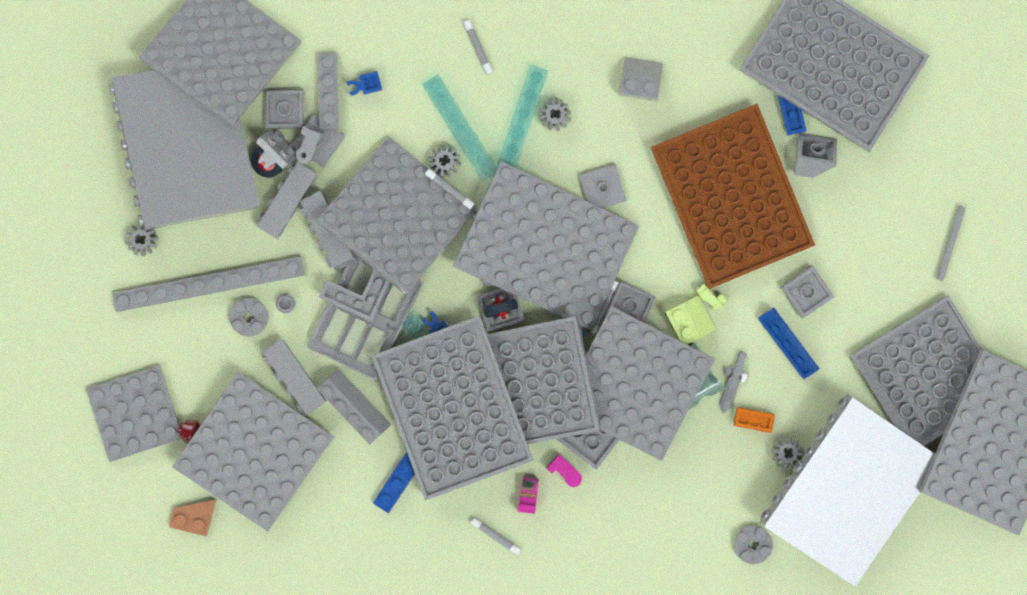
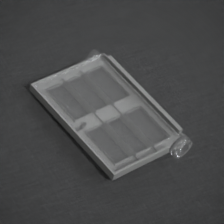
[307,253,424,381]

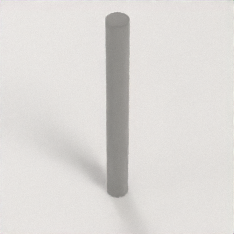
[936,206,966,281]

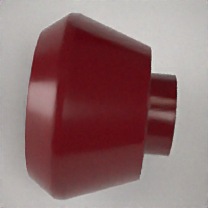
[177,420,201,444]

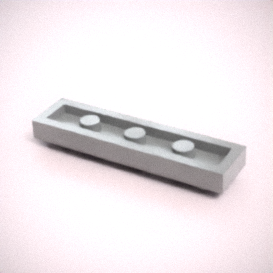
[318,53,339,130]

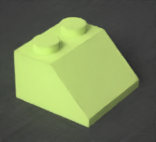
[664,295,716,344]

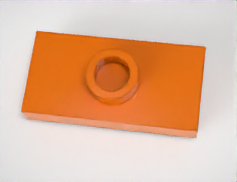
[733,407,775,433]

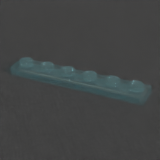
[494,65,548,174]
[422,74,497,181]

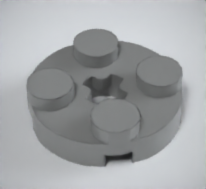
[229,298,269,336]
[734,525,773,564]

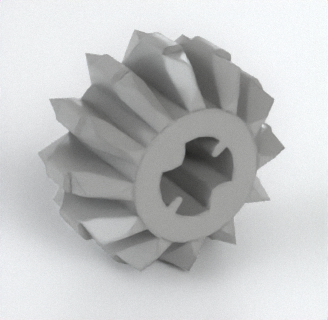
[539,99,571,131]
[429,145,461,177]
[125,224,159,256]
[771,436,804,469]

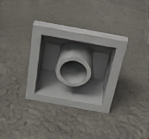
[619,58,663,102]

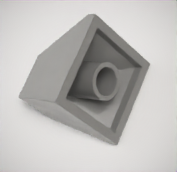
[794,133,837,178]

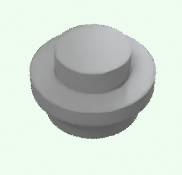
[276,294,295,313]

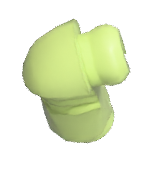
[696,283,727,310]

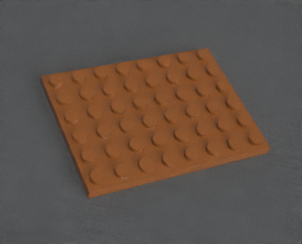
[650,103,815,289]

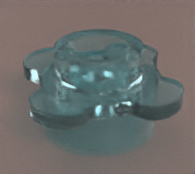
[402,315,424,338]

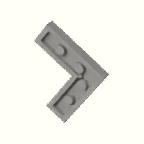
[319,270,389,321]

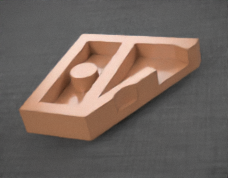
[169,499,216,536]

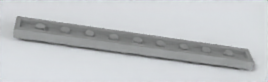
[113,257,305,312]

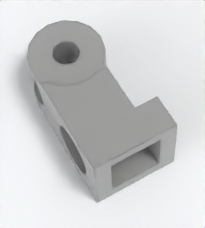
[296,125,325,164]

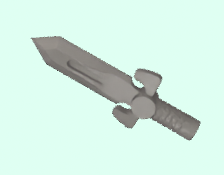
[720,352,748,413]

